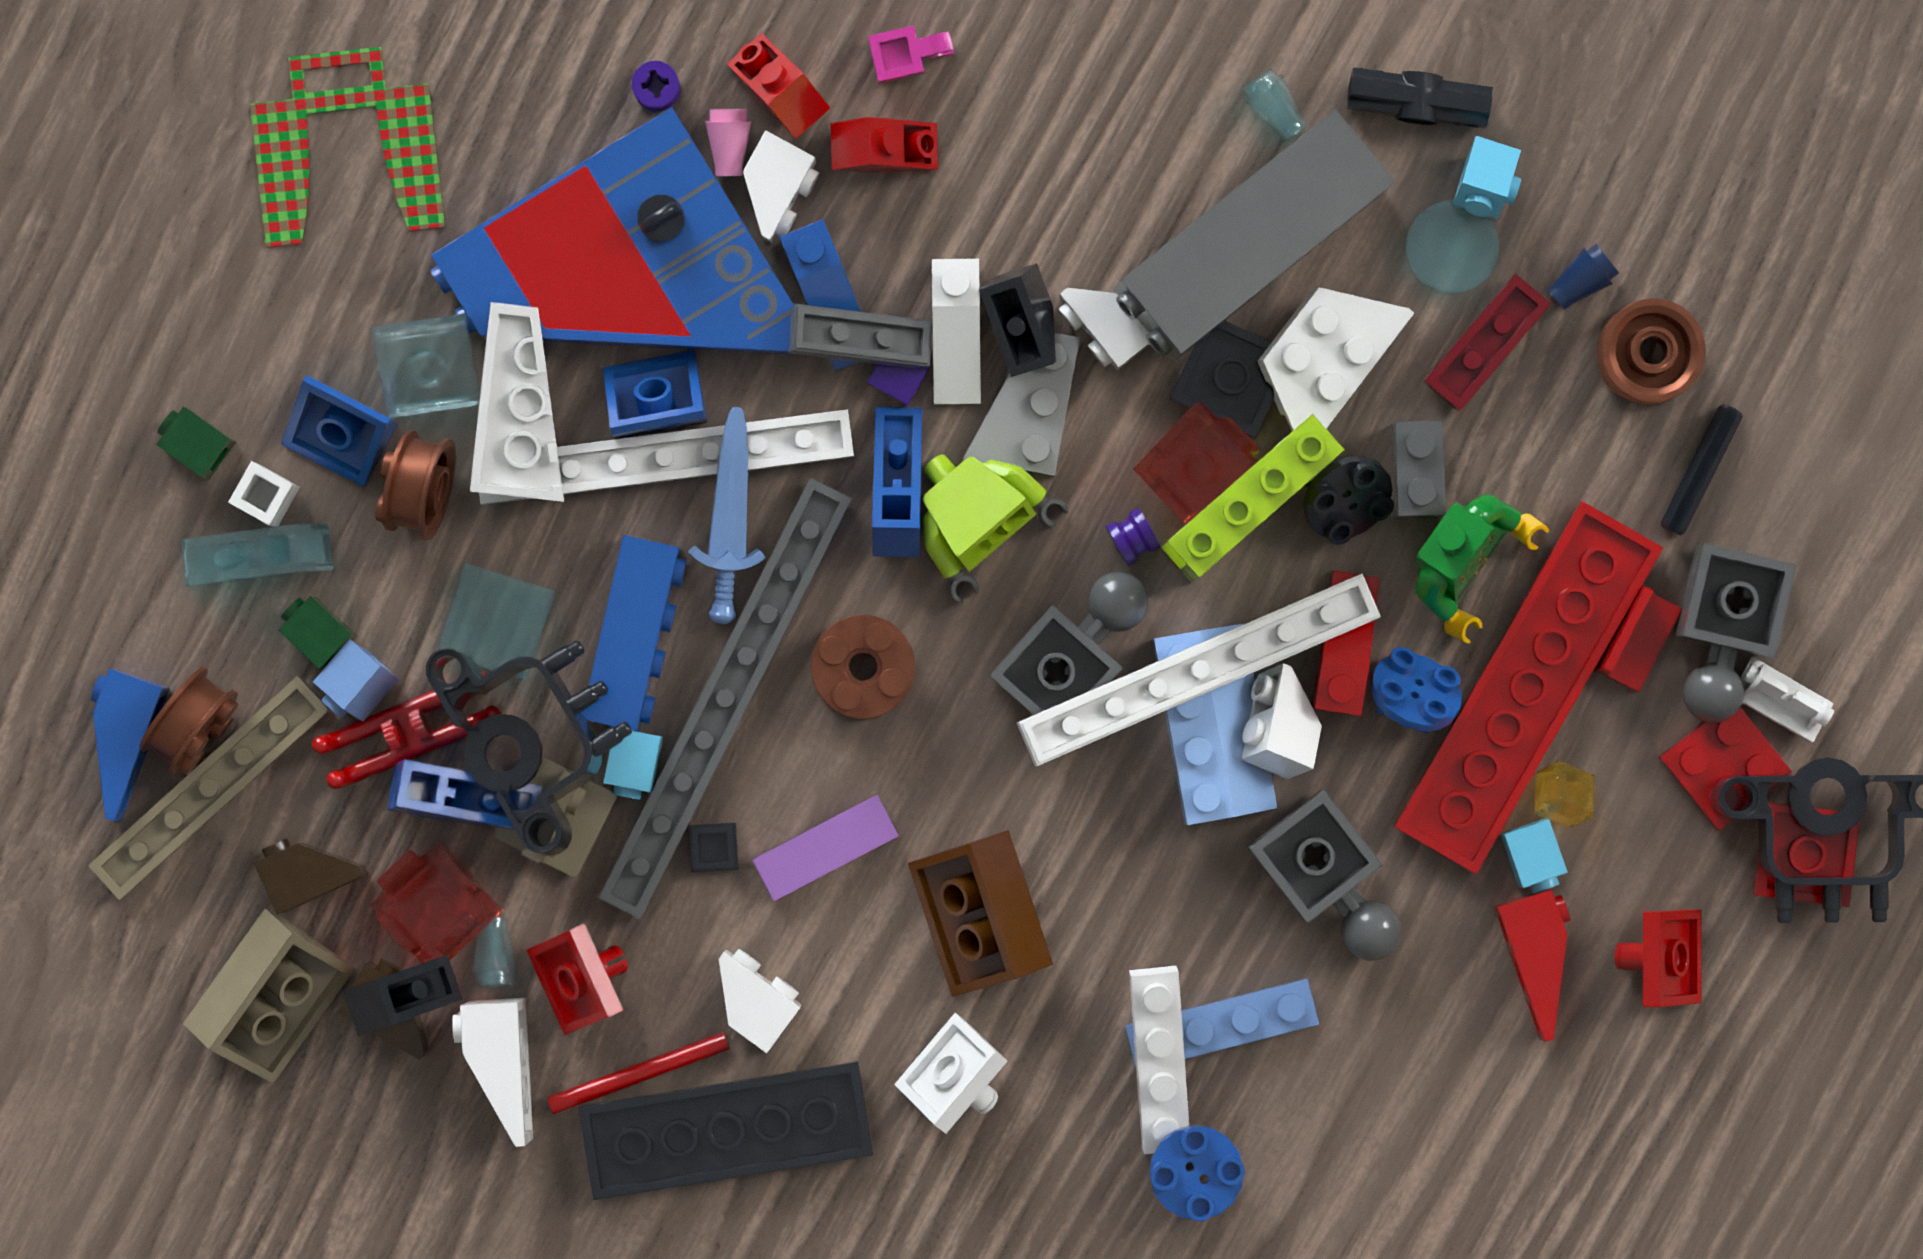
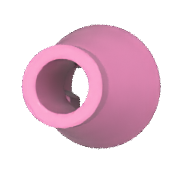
[705,109,752,176]

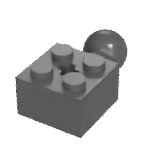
[1675,543,1797,723]
[989,572,1148,715]
[1247,789,1402,961]

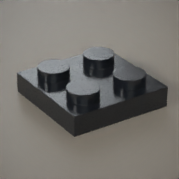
[1169,321,1274,439]

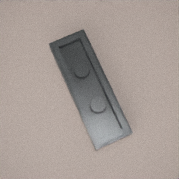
[789,304,932,370]

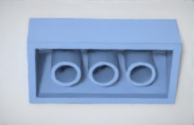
[1152,623,1277,825]

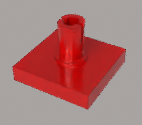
[1614,909,1702,1007]
[526,924,628,1035]

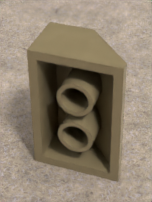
[183,908,355,1084]

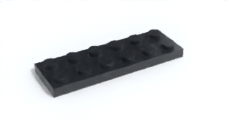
[579,1061,873,1200]

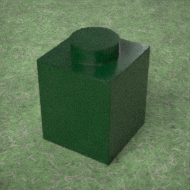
[156,406,236,480]
[278,596,357,670]

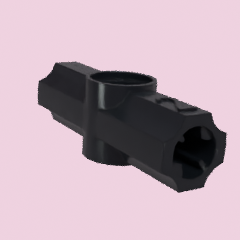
[1346,67,1493,128]

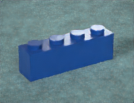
[582,535,687,732]

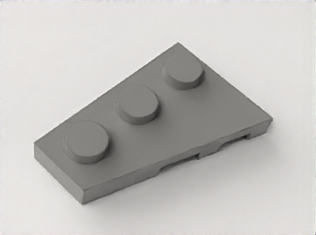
[963,333,1080,477]

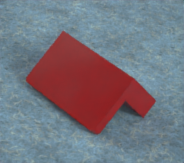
[1595,586,1682,692]

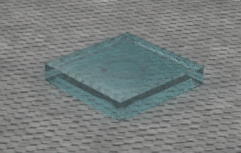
[372,314,481,418]
[438,563,556,681]

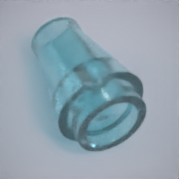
[1241,68,1306,141]
[471,918,518,988]

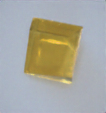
[1535,761,1594,827]

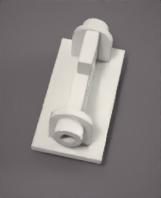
[1740,656,1834,743]

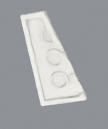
[470,302,564,502]

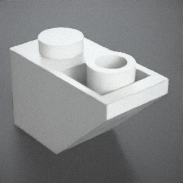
[743,130,819,244]
[1058,288,1150,371]
[1241,663,1322,779]
[719,948,802,1053]

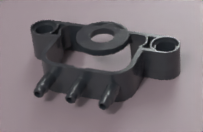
[426,640,632,856]
[1711,757,1923,923]

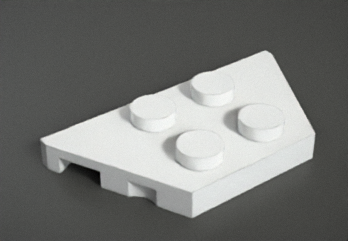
[1257,287,1414,431]

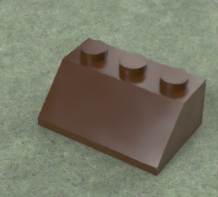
[908,830,1053,997]

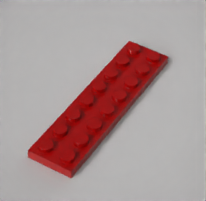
[1393,501,1663,874]

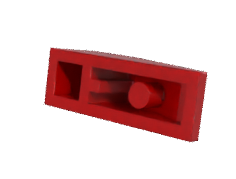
[1311,570,1380,716]
[1493,889,1571,1042]

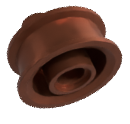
[1597,298,1706,405]
[375,430,456,540]
[811,615,915,719]
[139,666,239,775]

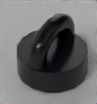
[638,195,685,243]

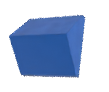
[603,350,708,439]
[281,376,398,487]

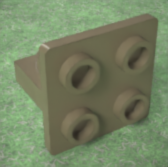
[494,756,617,877]

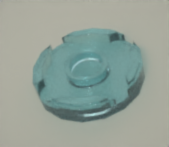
[1405,200,1500,294]

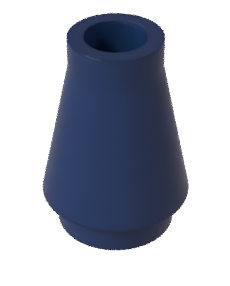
[1547,244,1619,310]

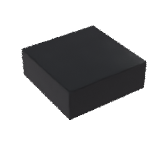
[689,822,739,872]

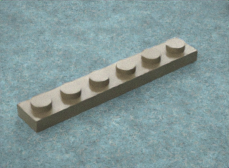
[88,675,331,901]

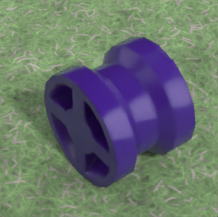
[632,61,680,112]
[1105,508,1161,566]

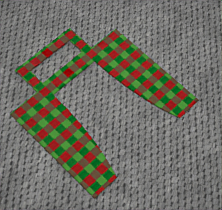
[250,47,445,248]

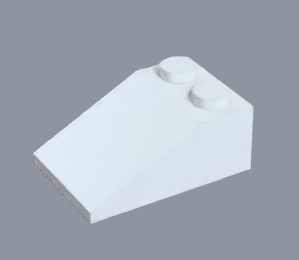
[453,998,533,1147]

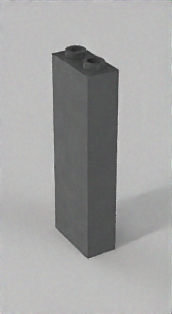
[1114,109,1395,362]

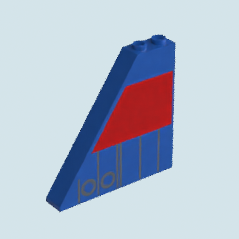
[430,107,807,356]

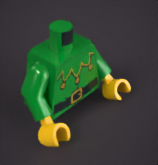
[1415,494,1549,644]

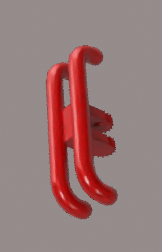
[312,671,502,789]

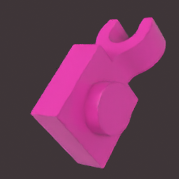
[868,25,955,84]

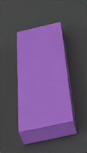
[753,794,899,901]

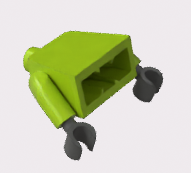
[922,454,1068,603]

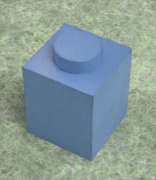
[313,639,399,722]

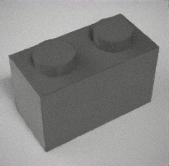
[1391,420,1446,519]

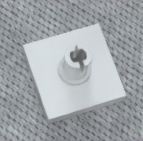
[894,1013,1007,1134]

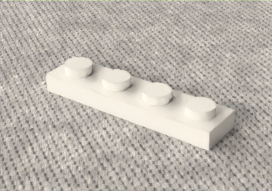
[1129,966,1189,1154]

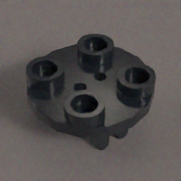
[1303,455,1394,545]

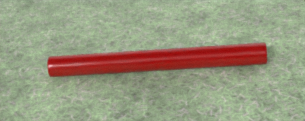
[547,1032,730,1114]

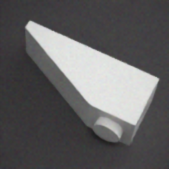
[932,259,981,405]

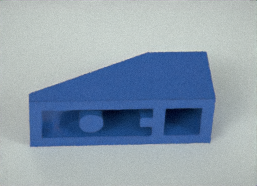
[780,219,861,372]
[872,407,922,557]
[91,669,170,821]
[387,759,542,830]

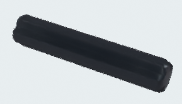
[1661,404,1743,536]

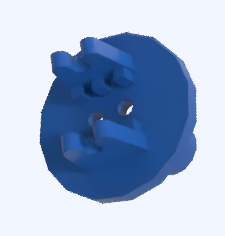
[1370,647,1461,734]
[1149,1125,1245,1221]

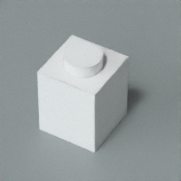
[228,461,300,528]

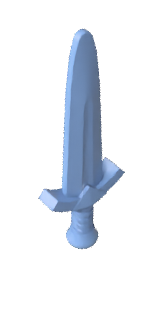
[688,406,766,624]

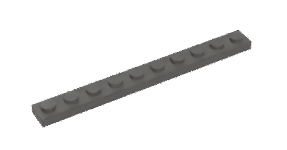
[598,477,852,919]

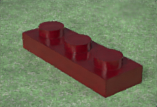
[1423,273,1551,412]

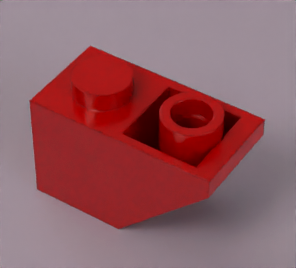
[727,33,831,139]
[830,117,938,173]

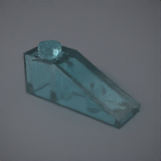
[181,524,333,586]

